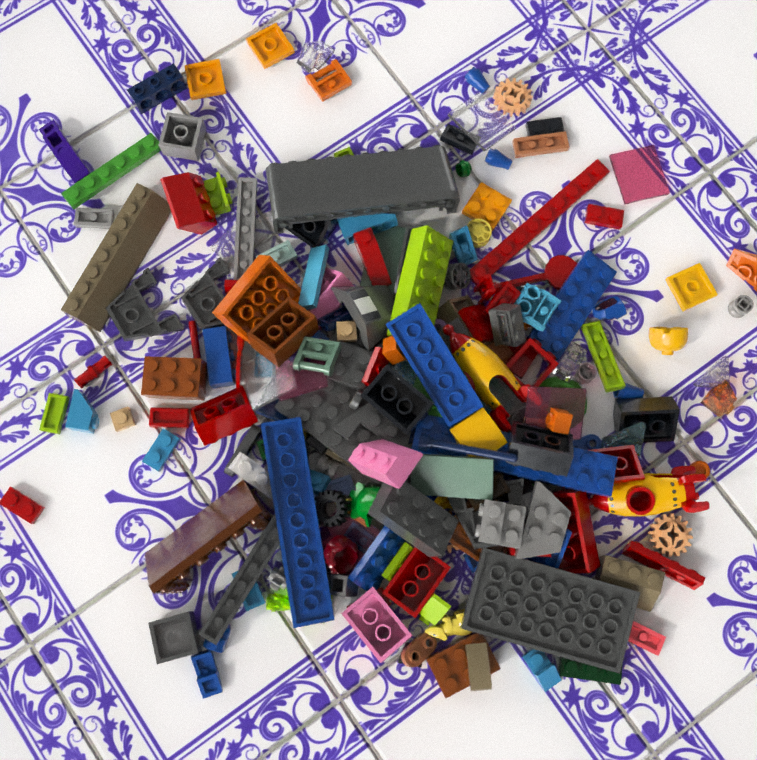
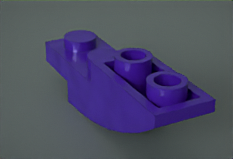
[39,119,90,183]

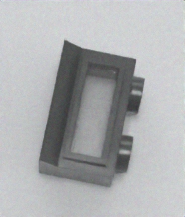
[488,303,526,347]

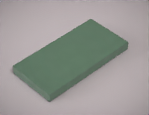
[360,226,406,297]
[411,454,494,500]

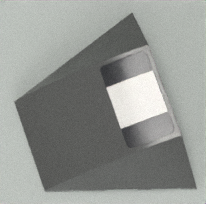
[331,285,395,351]

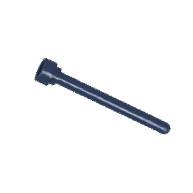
[418,433,518,462]

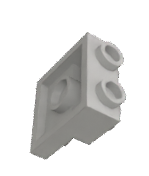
[475,499,526,549]

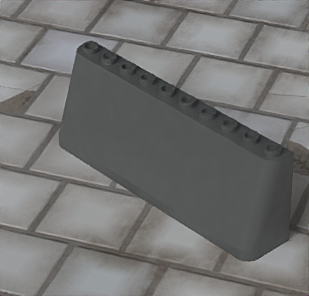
[266,145,460,234]

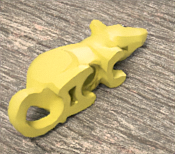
[425,609,472,641]

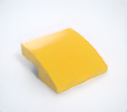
[449,407,508,457]

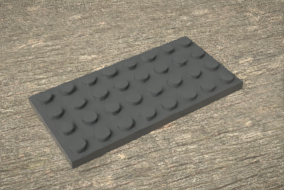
[460,548,640,673]

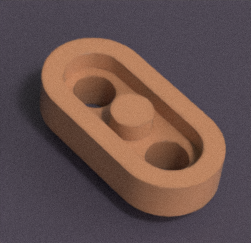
[401,633,437,667]

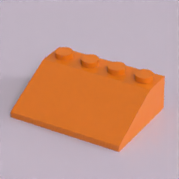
[212,255,301,344]

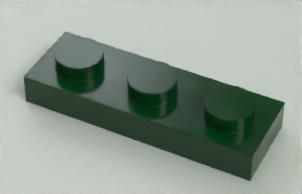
[558,657,622,685]

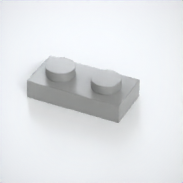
[74,208,115,229]

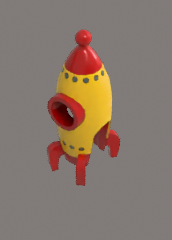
[443,324,543,432]
[588,466,710,517]

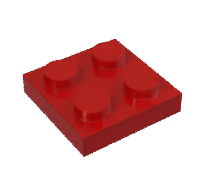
[458,304,494,343]

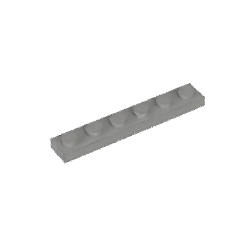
[233,177,257,280]

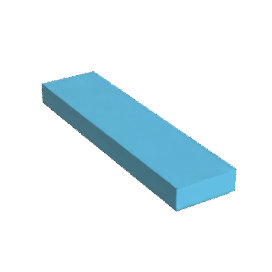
[298,245,330,310]

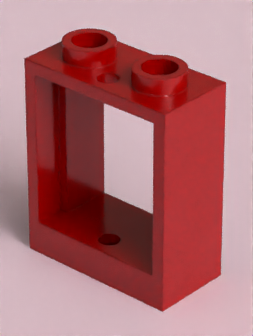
[505,338,559,389]

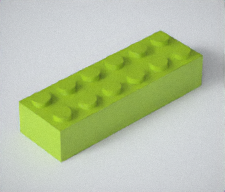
[387,225,453,336]

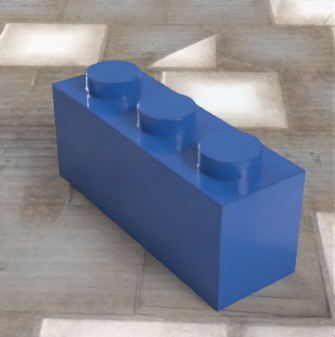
[203,326,236,389]

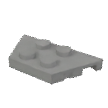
[514,481,571,559]

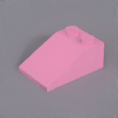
[341,587,412,663]

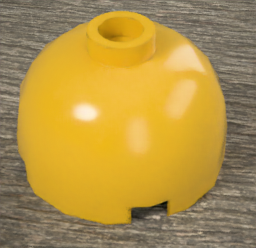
[649,327,688,355]

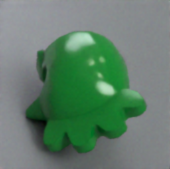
[348,482,381,527]

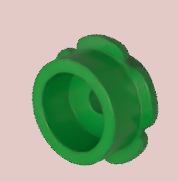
[455,159,472,177]

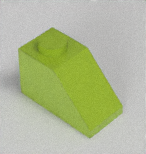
[419,593,451,626]

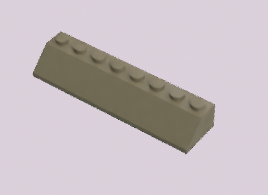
[61,183,171,332]

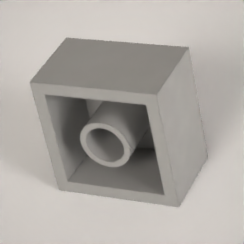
[159,112,207,161]

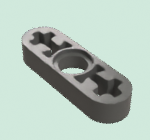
[224,424,262,478]

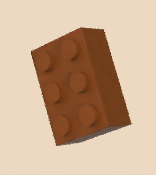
[247,297,319,368]
[141,356,208,401]
[426,632,501,698]

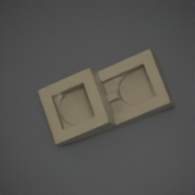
[465,642,492,692]

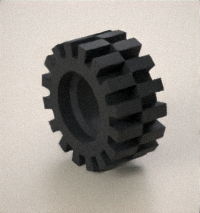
[314,490,351,527]

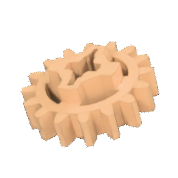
[493,78,533,117]
[647,513,693,557]

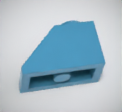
[65,389,99,434]

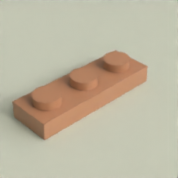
[512,131,570,158]

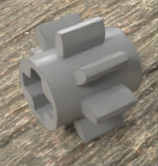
[267,566,287,592]

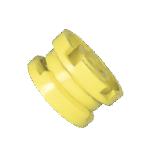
[467,218,492,248]

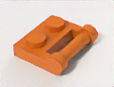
[305,59,352,102]

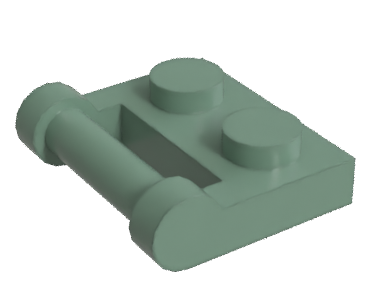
[293,336,342,376]

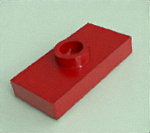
[361,347,389,387]

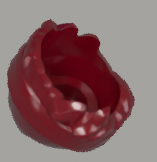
[324,535,359,575]

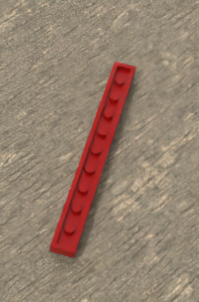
[466,159,610,285]

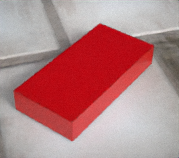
[149,407,190,429]

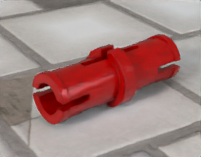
[74,355,113,388]

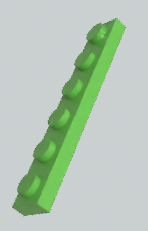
[61,133,161,210]

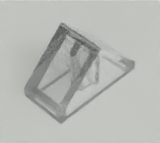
[693,355,730,388]

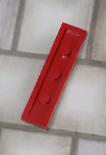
[621,540,706,590]

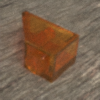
[700,380,737,417]

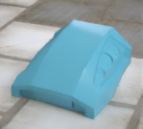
[514,283,561,331]

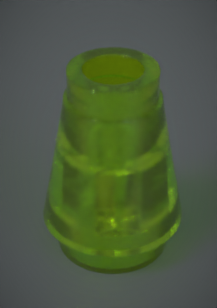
[266,592,290,612]

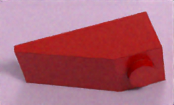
[353,227,392,286]

